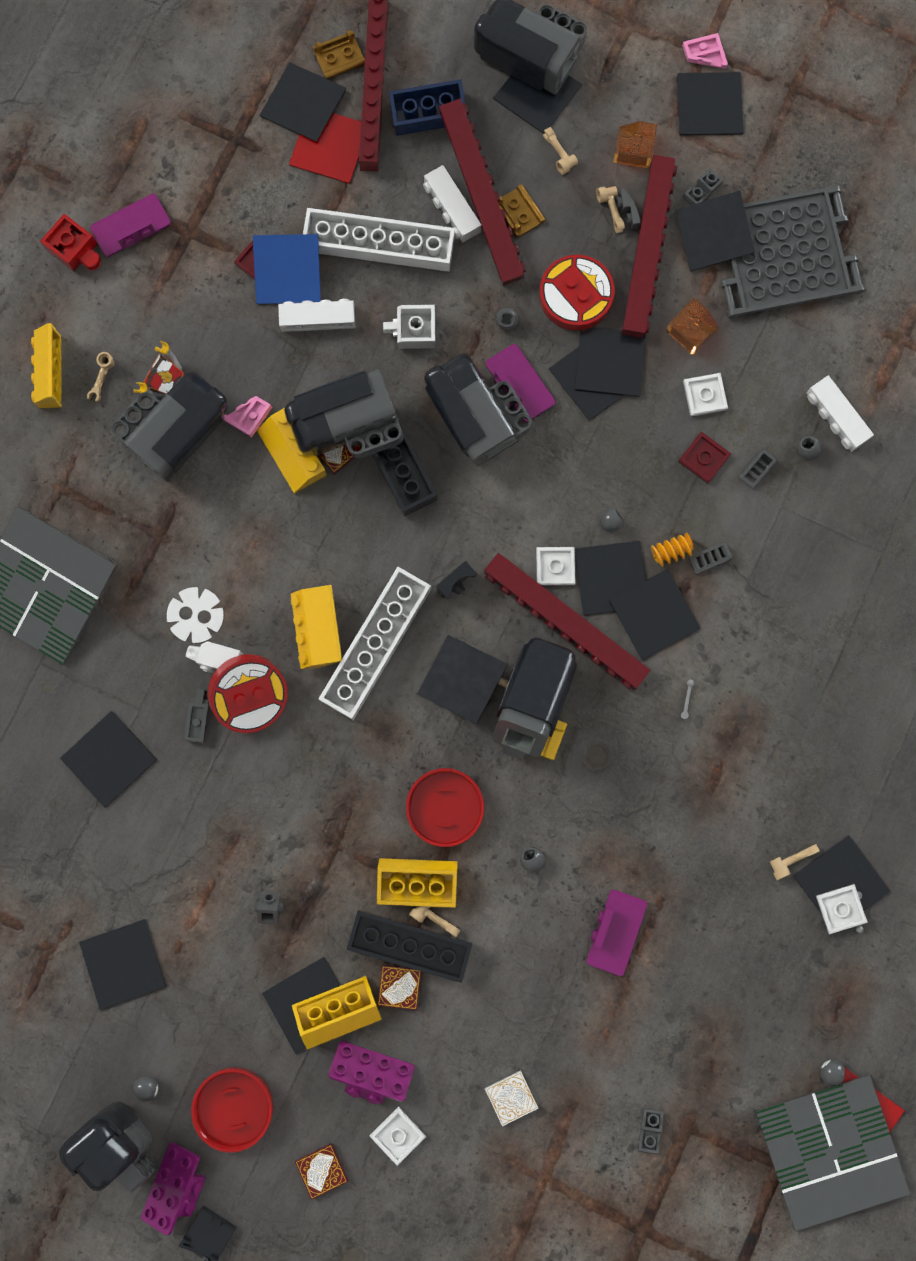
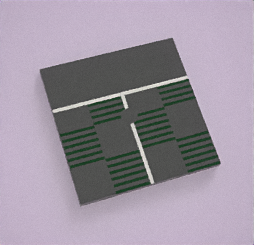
[0,507,118,665]
[755,1074,910,1231]

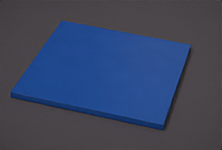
[253,234,321,304]

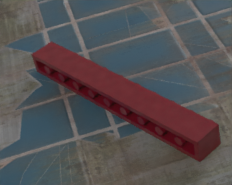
[359,0,389,172]
[439,99,526,286]
[621,155,677,338]
[484,553,651,690]

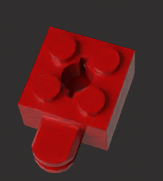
[40,214,101,271]

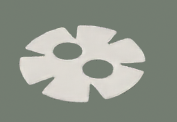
[167,587,223,643]

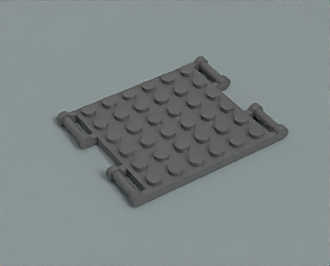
[720,186,866,318]

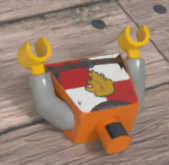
[133,341,184,400]

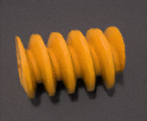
[651,533,693,567]

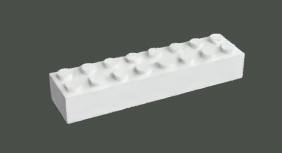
[303,208,455,272]
[319,567,431,720]

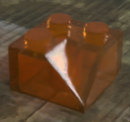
[613,121,658,168]
[666,297,718,355]

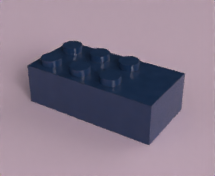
[389,79,468,136]

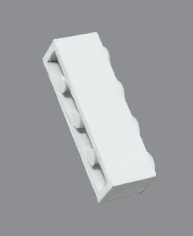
[423,165,481,243]
[278,299,355,332]
[806,375,874,452]

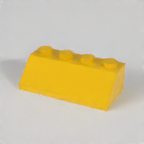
[31,323,62,408]
[257,408,327,494]
[291,585,342,669]
[377,858,458,908]
[292,976,382,1050]

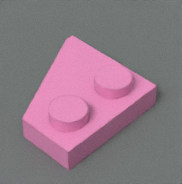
[682,33,728,69]
[223,396,272,438]

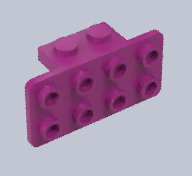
[90,193,171,257]
[485,344,555,422]
[586,889,647,976]
[328,1041,414,1104]
[141,1142,206,1235]

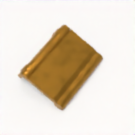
[313,30,365,79]
[498,184,546,238]

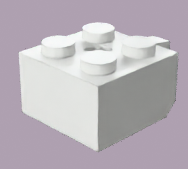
[383,305,435,349]
[186,641,244,674]

